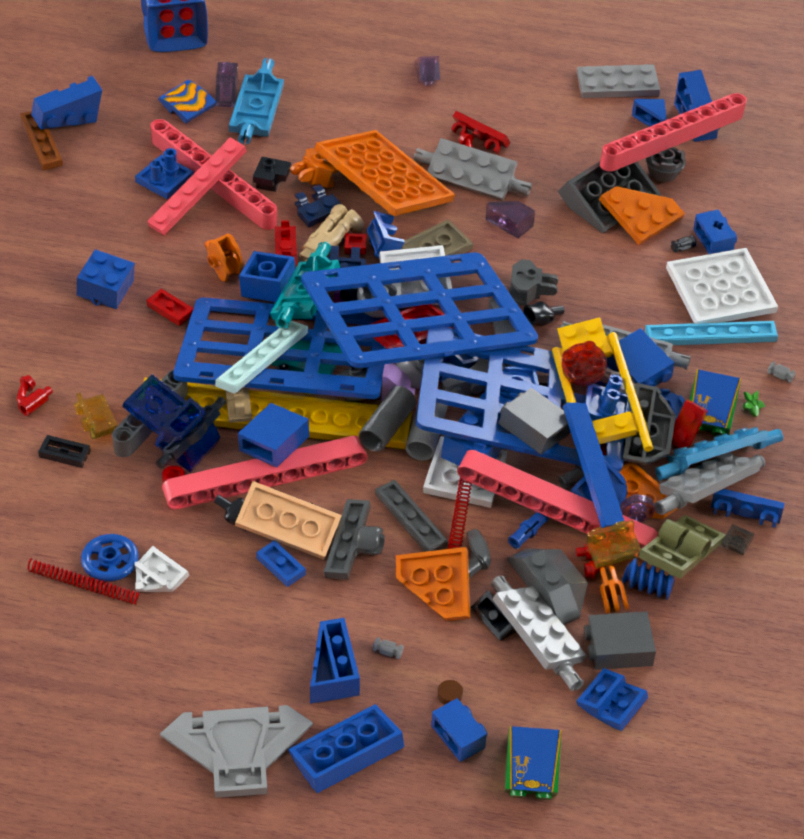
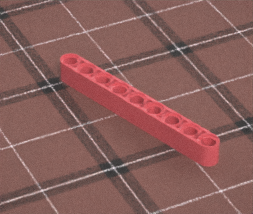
[600,93,747,171]
[150,119,277,230]
[162,436,368,510]
[457,450,658,557]

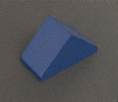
[632,99,667,127]

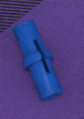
[508,512,549,549]

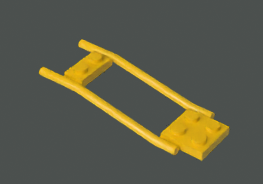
[552,317,653,452]

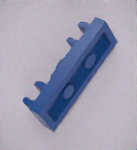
[711,489,785,528]

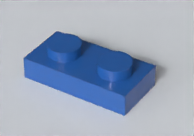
[256,540,306,587]

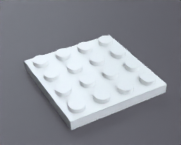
[666,248,778,324]

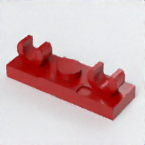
[451,111,511,154]
[275,220,297,268]

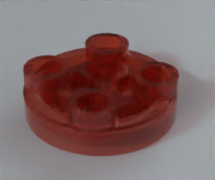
[561,341,607,386]

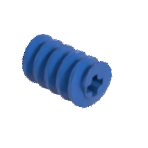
[622,558,675,600]

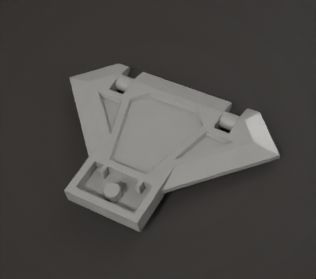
[160,705,313,798]

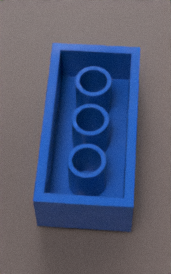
[441,392,512,466]

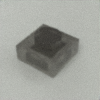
[722,524,754,556]

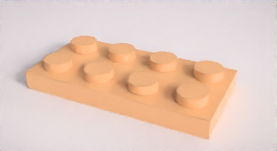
[235,481,342,560]

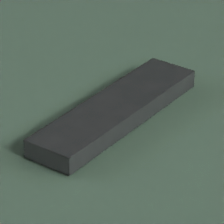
[375,479,448,552]

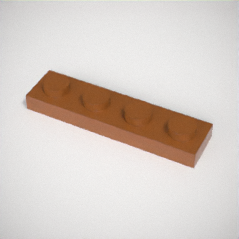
[20,111,63,171]

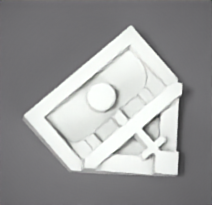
[135,546,190,592]

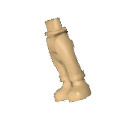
[299,204,365,262]

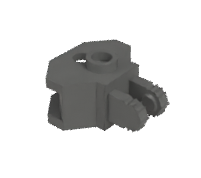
[510,259,559,305]

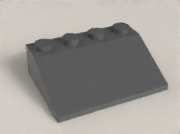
[557,161,661,233]

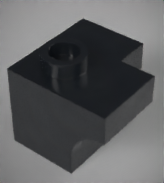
[253,157,292,192]

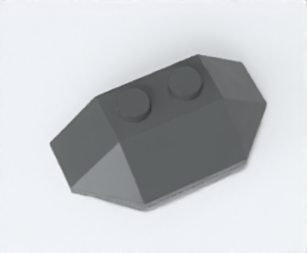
[622,383,676,465]
[507,548,588,625]

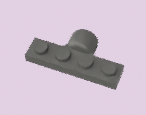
[324,499,385,580]

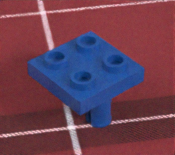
[135,148,194,199]
[584,375,631,421]

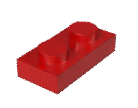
[146,288,194,326]
[672,400,708,448]

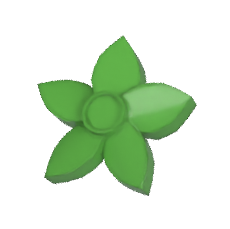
[743,391,765,417]

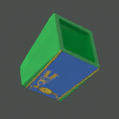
[690,369,742,436]
[504,726,562,800]

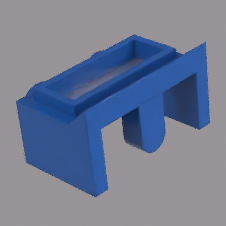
[367,211,405,259]

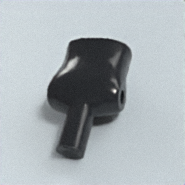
[523,301,565,326]
[214,494,247,532]

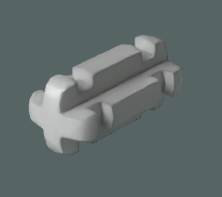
[768,362,796,383]
[373,637,404,659]

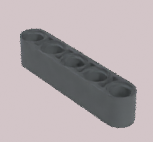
[112,370,188,457]

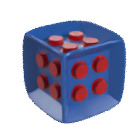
[141,0,208,52]

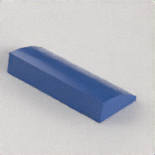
[288,704,405,793]

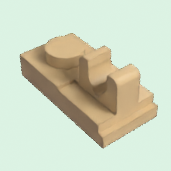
[225,387,252,423]

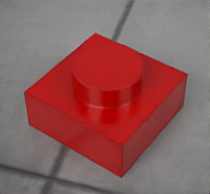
[345,233,367,255]

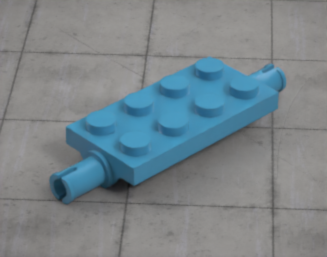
[229,58,284,144]
[655,427,783,480]

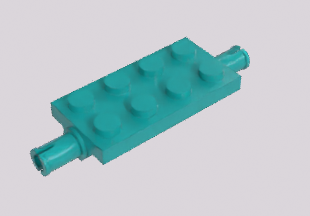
[270,242,340,329]

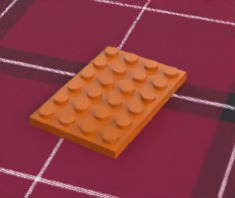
[314,130,455,216]

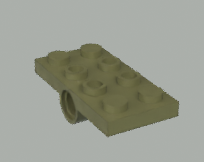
[639,515,726,579]

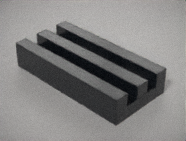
[38,435,91,468]

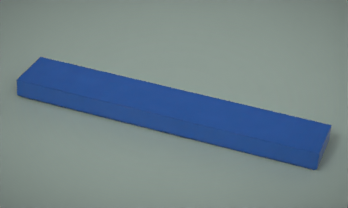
[563,402,626,529]

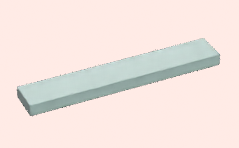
[216,321,308,394]

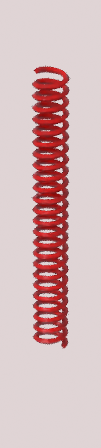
[447,477,472,549]
[27,558,139,605]

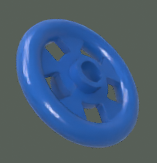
[81,534,139,581]

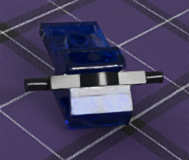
[122,374,226,473]

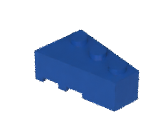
[674,70,720,142]
[31,75,102,129]
[310,618,360,704]

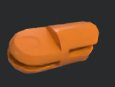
[600,565,630,614]

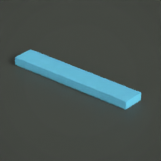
[644,321,778,345]

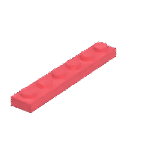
[147,137,247,235]

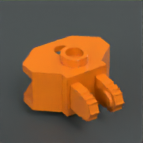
[290,148,338,188]
[204,233,244,282]

